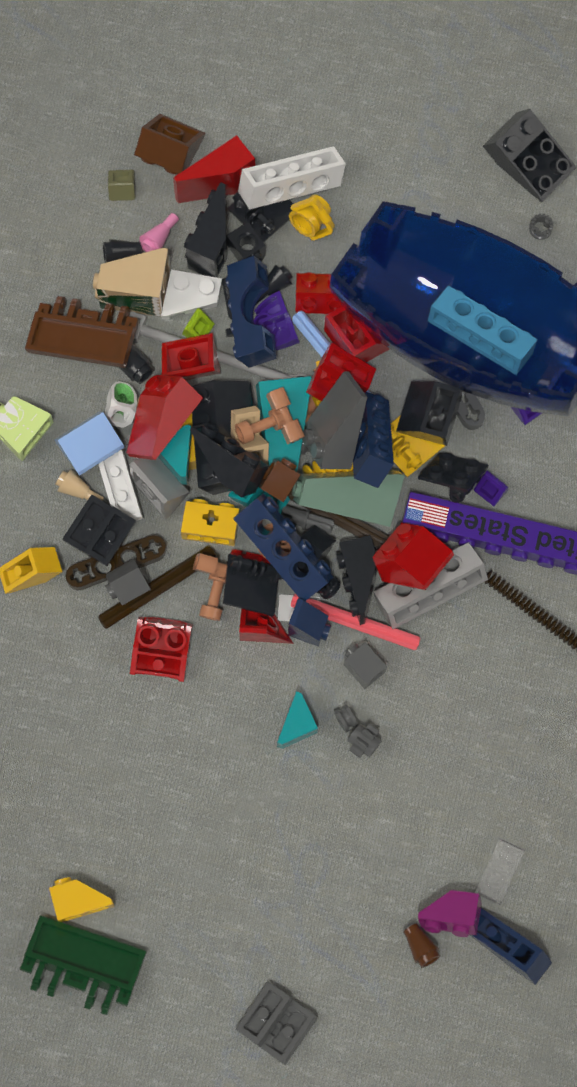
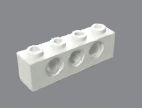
[238,146,346,210]

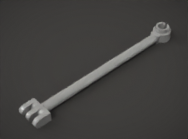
[129,312,307,380]

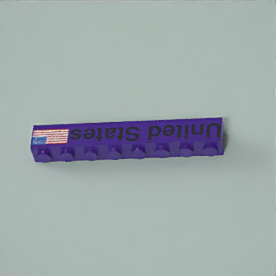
[403,492,577,574]

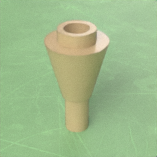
[56,469,104,501]

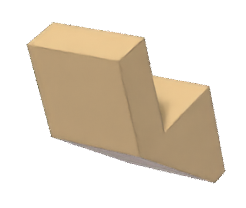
[231,406,269,465]

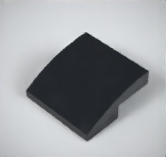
[62,494,136,566]

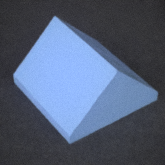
[55,412,125,476]

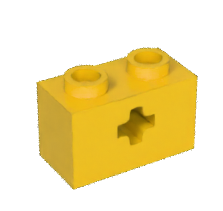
[181,499,239,546]

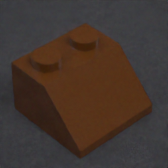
[134,113,205,174]

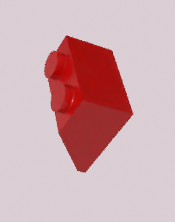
[372,522,454,590]

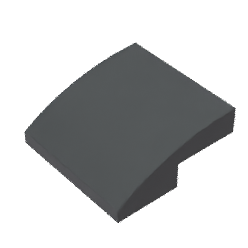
[236,982,318,1065]

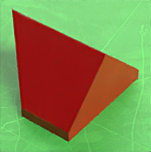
[239,609,294,644]

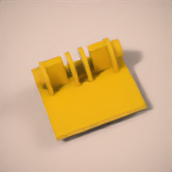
[391,415,445,478]

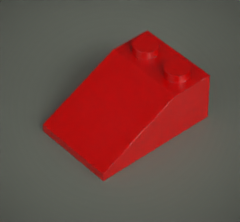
[173,135,255,203]
[126,375,203,460]

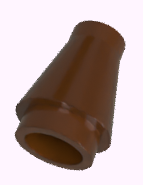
[403,923,441,968]

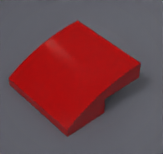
[306,342,376,401]

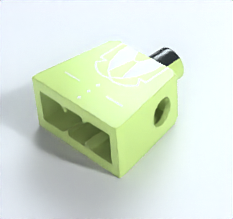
[0,396,53,461]

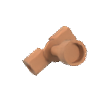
[235,387,305,445]
[193,553,227,621]

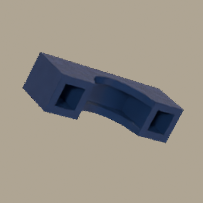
[226,256,277,368]

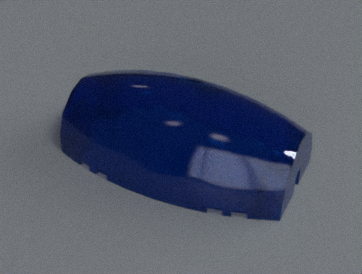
[329,201,577,416]

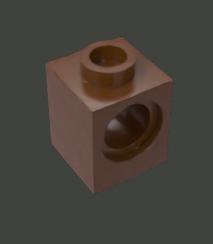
[259,458,300,503]

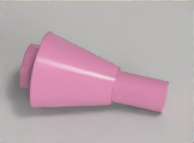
[139,213,179,252]

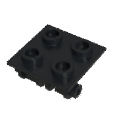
[227,192,293,243]
[418,452,489,503]
[223,554,283,617]

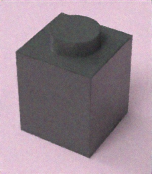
[105,559,151,605]
[344,642,387,689]

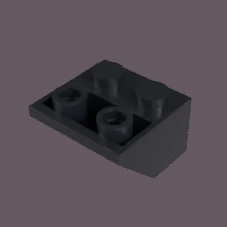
[396,381,462,446]

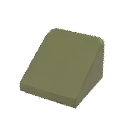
[108,170,135,201]

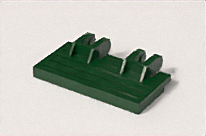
[20,915,147,1015]

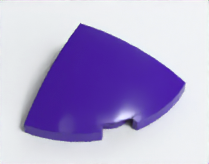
[254,291,300,351]

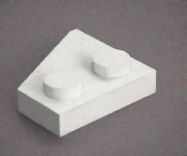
[161,269,222,320]

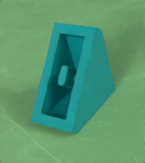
[158,425,192,485]
[277,691,318,749]

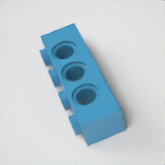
[428,285,538,375]

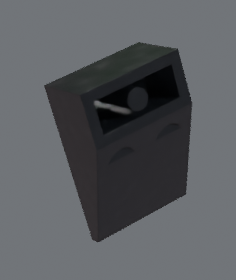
[483,109,577,202]
[184,182,227,278]

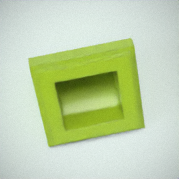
[182,308,215,338]

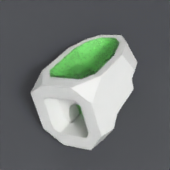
[105,381,137,428]

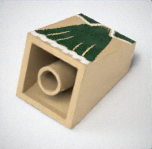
[93,248,170,317]

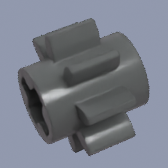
[347,723,382,758]

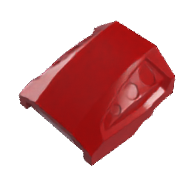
[130,617,193,682]

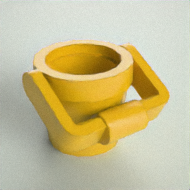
[289,194,335,241]

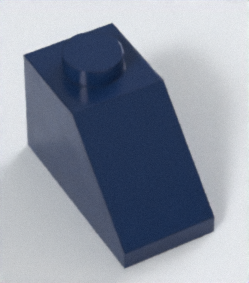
[288,599,331,647]

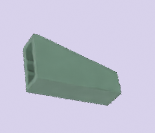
[292,469,405,527]

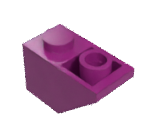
[418,890,482,937]

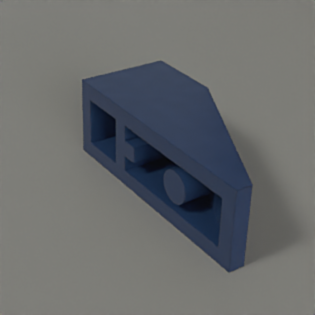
[470,908,552,985]

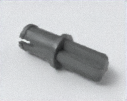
[281,505,334,535]

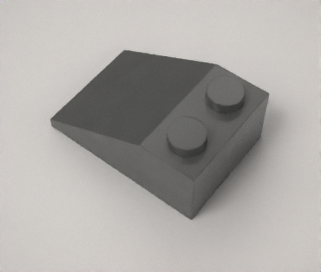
[302,372,367,469]

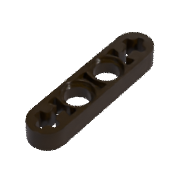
[65,535,166,591]

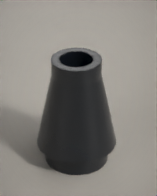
[103,239,142,263]

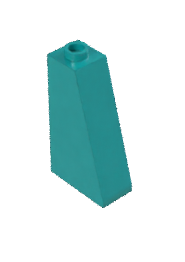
[256,376,312,472]

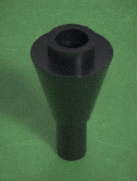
[255,265,293,305]

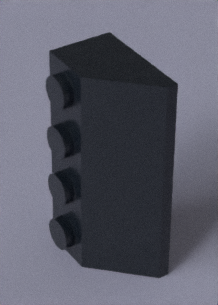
[192,380,253,495]

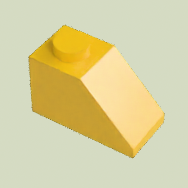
[0,547,62,594]
[49,877,114,922]

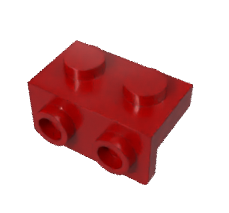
[295,272,348,314]

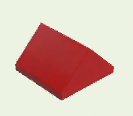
[162,333,221,380]

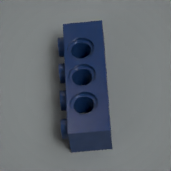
[353,391,394,488]
[233,493,333,601]

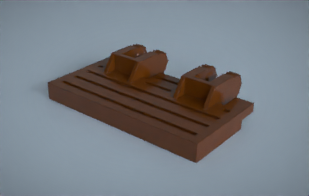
[25,296,139,368]

